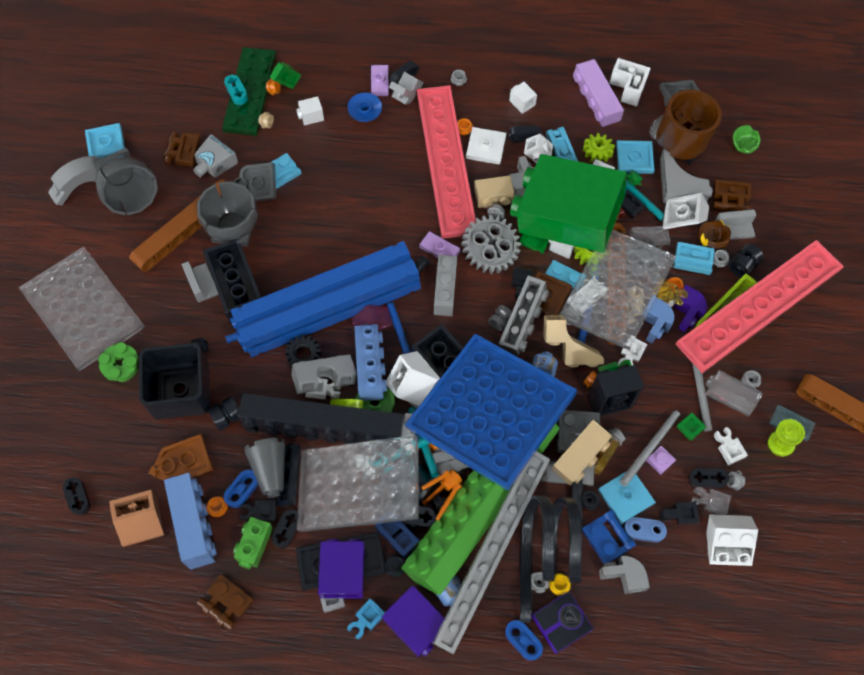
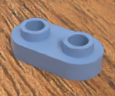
[624,517,667,543]

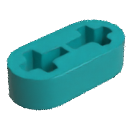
[224,75,248,105]

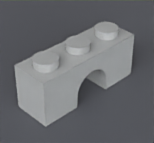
[434,255,457,316]
[291,355,357,394]

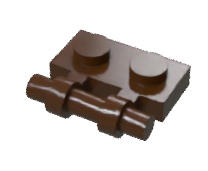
[164,132,201,167]
[713,179,751,211]
[197,574,254,630]

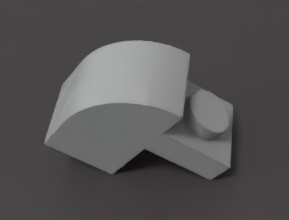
[389,72,423,105]
[510,156,532,196]
[599,556,650,594]

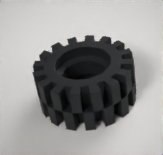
[285,335,322,367]

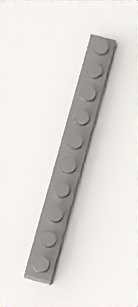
[433,451,550,654]

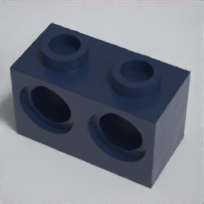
[375,510,419,560]

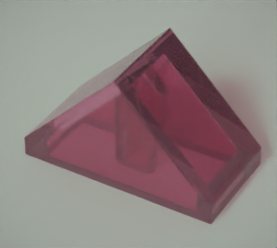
[351,305,393,330]

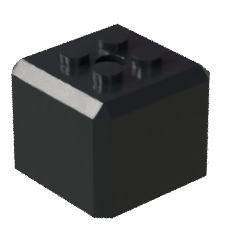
[139,343,211,420]

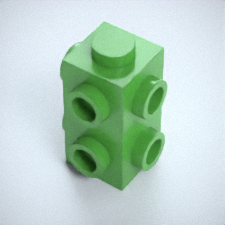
[233,517,273,569]

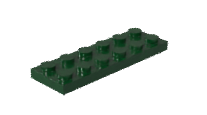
[222,47,276,136]

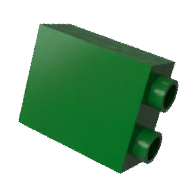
[510,154,627,253]

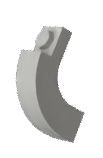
[48,156,102,206]

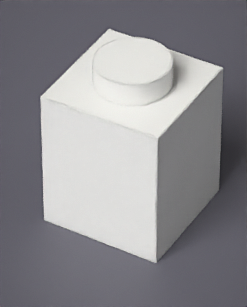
[509,82,537,114]
[296,96,324,125]

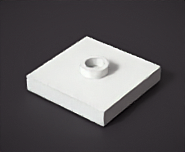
[466,127,506,165]

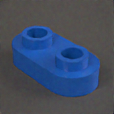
[224,470,259,508]
[505,620,543,661]

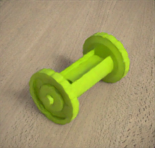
[768,419,805,457]

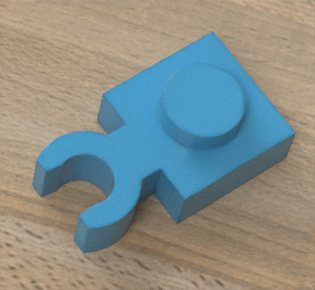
[347,599,385,640]

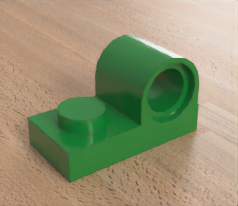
[270,62,301,89]

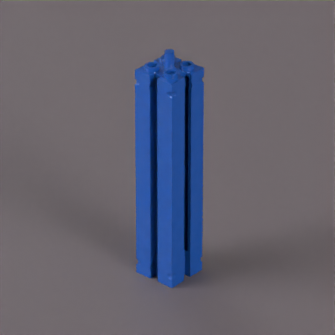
[225,241,421,357]

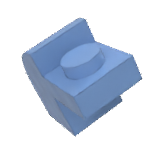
[641,296,674,344]

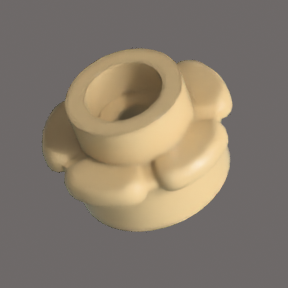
[259,112,274,129]

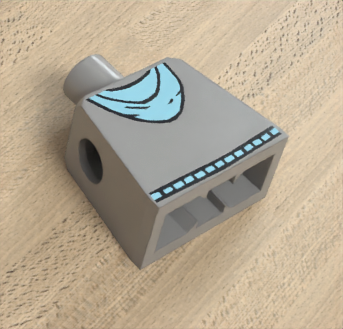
[193,134,238,177]

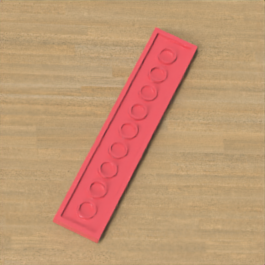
[417,86,475,239]
[676,240,844,374]

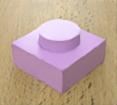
[646,446,676,475]

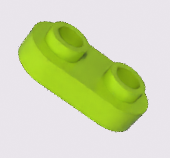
[330,399,363,409]

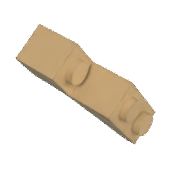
[544,315,604,367]

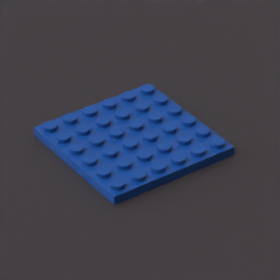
[405,334,577,491]

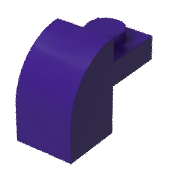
[673,285,707,332]

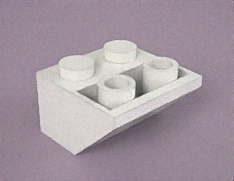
[386,351,440,406]
[707,515,758,566]

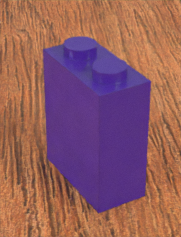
[318,539,365,599]
[382,585,445,658]

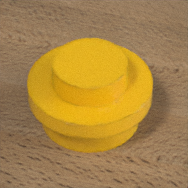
[549,574,571,596]

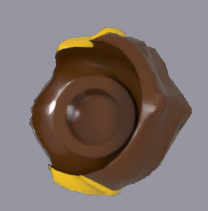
[698,220,731,249]

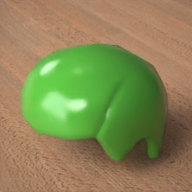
[732,125,761,154]

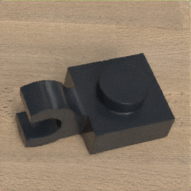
[511,267,532,299]
[660,502,700,525]

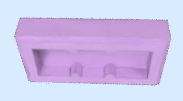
[371,65,388,96]
[419,231,460,258]

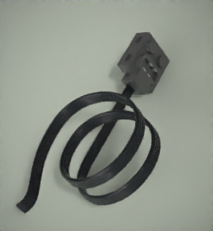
[519,411,600,622]

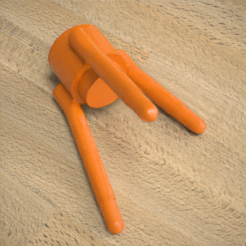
[422,469,462,520]

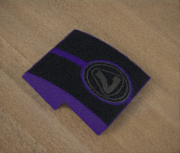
[532,592,594,654]

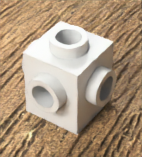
[524,134,553,163]

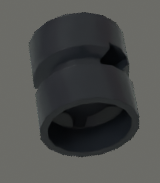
[728,244,764,278]
[207,396,239,431]

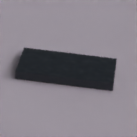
[296,531,386,591]

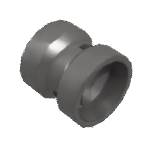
[488,305,512,332]

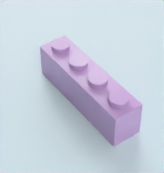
[573,59,624,127]

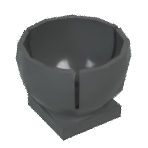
[93,148,158,215]
[197,181,258,247]

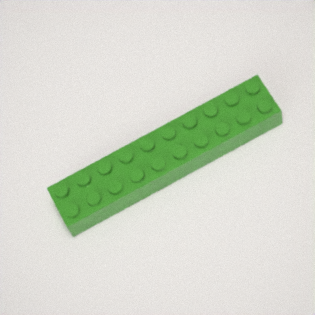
[401,424,560,595]

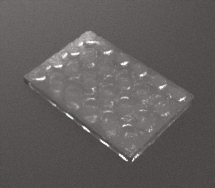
[560,230,676,351]
[19,247,145,371]
[297,435,419,532]

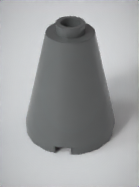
[244,438,285,498]

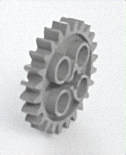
[461,215,521,274]

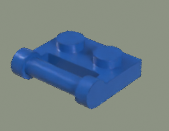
[582,509,637,564]

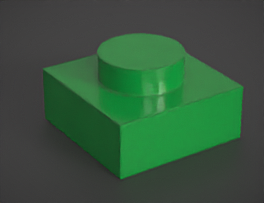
[677,413,706,441]

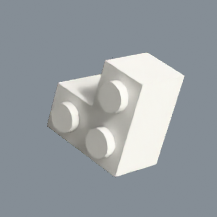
[610,58,650,106]

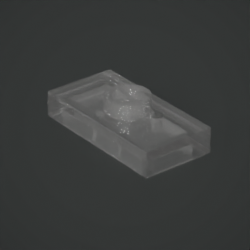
[631,226,670,245]

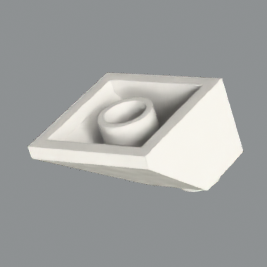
[663,193,709,229]

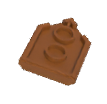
[148,434,213,481]

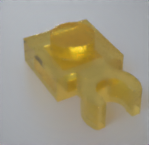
[651,279,688,305]
[594,439,619,475]

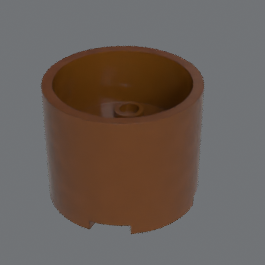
[656,89,722,160]

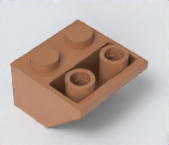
[109,490,165,547]

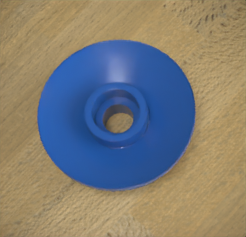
[348,93,382,122]

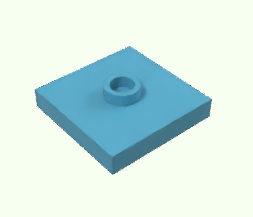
[85,123,125,158]
[616,140,654,174]
[597,471,656,525]

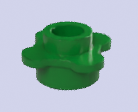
[627,170,643,186]

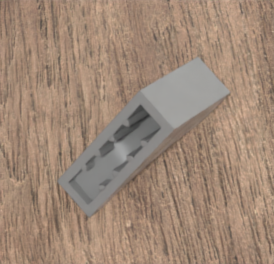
[660,149,712,203]

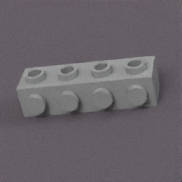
[499,276,549,357]

